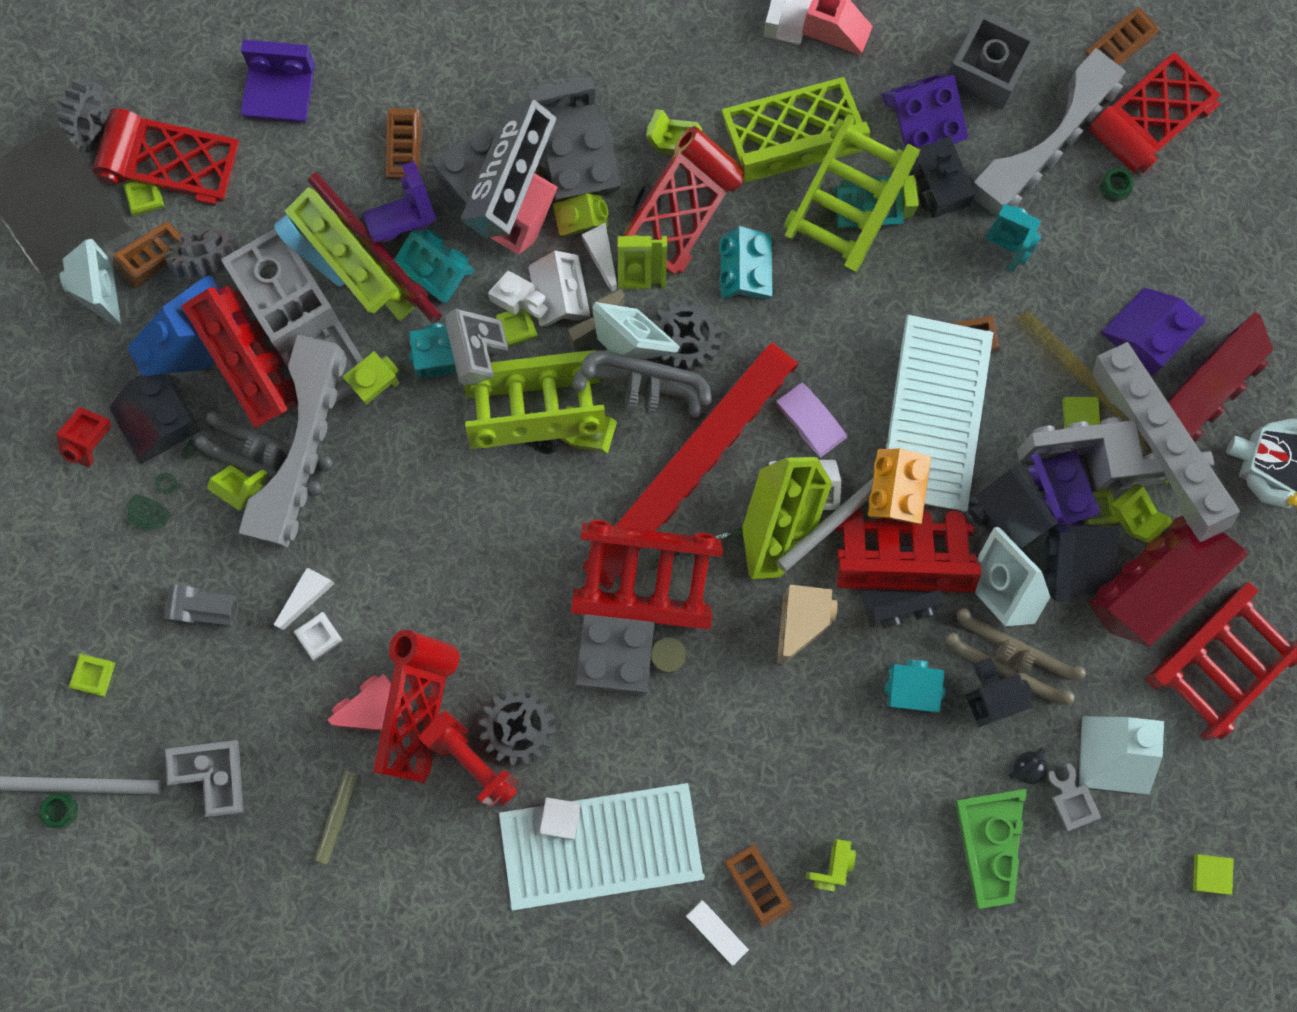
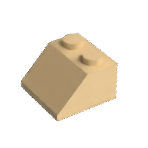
[777,585,837,664]

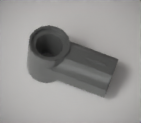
[163,585,238,627]

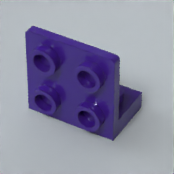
[241,39,315,123]
[881,73,968,148]
[363,161,436,242]
[1028,450,1101,525]

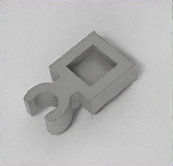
[1047,763,1101,831]

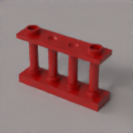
[571,520,723,630]
[1144,581,1297,741]
[418,710,519,807]

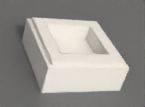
[294,612,343,661]
[540,797,581,839]

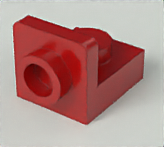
[56,407,111,467]

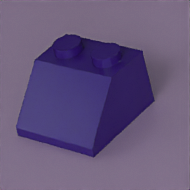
[1101,287,1206,377]

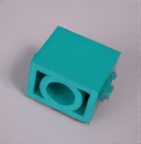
[409,323,457,379]
[884,659,945,713]

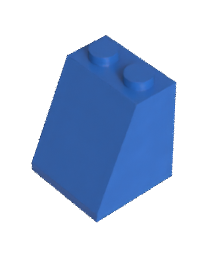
[127,275,239,376]

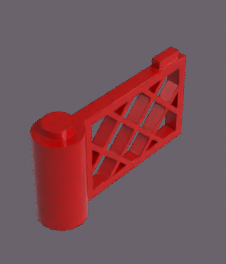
[1088,52,1221,175]
[92,108,240,206]
[623,126,744,274]
[373,629,460,783]

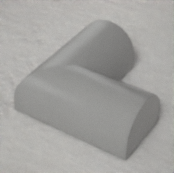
[445,309,508,385]
[165,740,244,817]

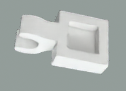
[488,271,548,318]

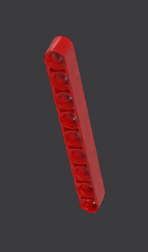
[582,342,799,591]

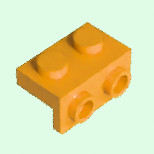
[868,448,931,524]

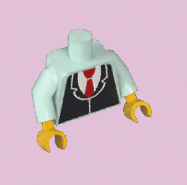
[1226,419,1297,512]

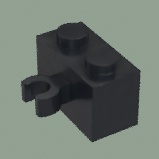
[909,137,975,218]
[965,657,1033,728]

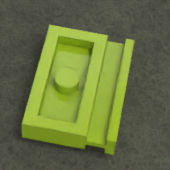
[618,235,667,289]

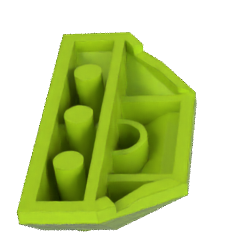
[742,457,832,579]

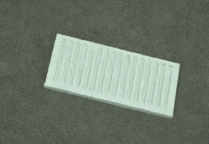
[886,315,993,513]
[499,783,705,910]

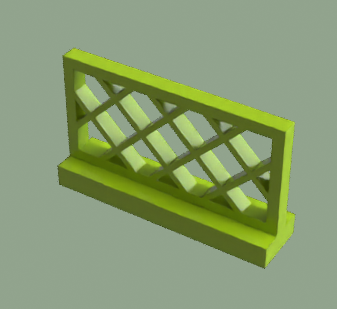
[721,77,870,183]

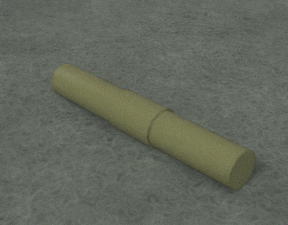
[314,770,358,865]

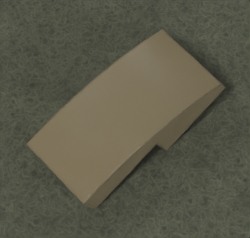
[567,289,625,350]

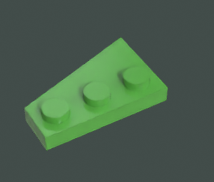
[954,789,1027,909]

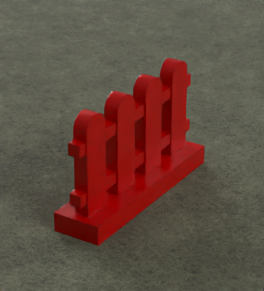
[181,285,298,428]
[836,509,981,593]

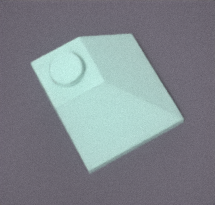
[60,239,121,325]
[593,302,680,360]
[975,527,1050,626]
[1078,716,1164,795]

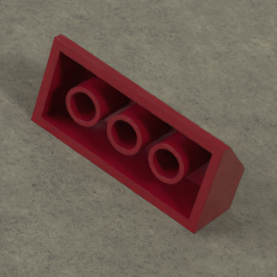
[1167,311,1273,442]
[1088,515,1249,647]

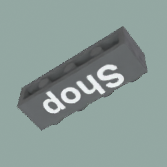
[460,99,557,238]

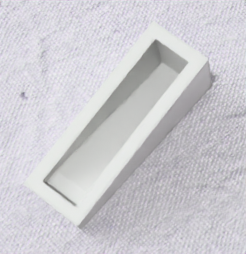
[582,223,617,292]
[274,568,335,630]
[686,900,749,966]

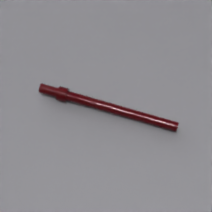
[308,172,442,324]

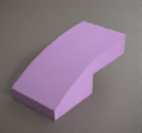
[776,382,847,458]

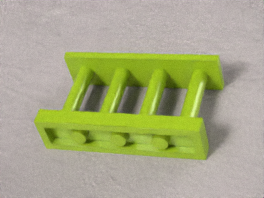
[783,114,920,273]
[285,187,415,321]
[464,350,607,449]

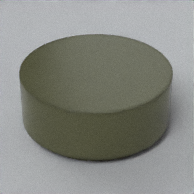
[651,637,686,673]

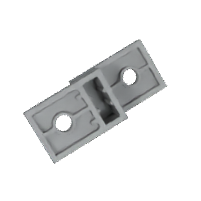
[221,229,363,403]
[1017,417,1214,492]

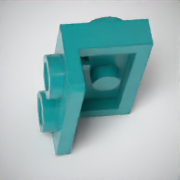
[985,204,1041,272]
[719,226,772,299]

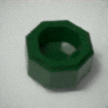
[1099,167,1135,202]
[39,794,78,828]

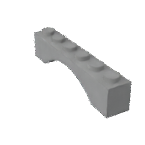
[972,48,1126,217]
[239,334,346,548]
[1092,342,1240,542]

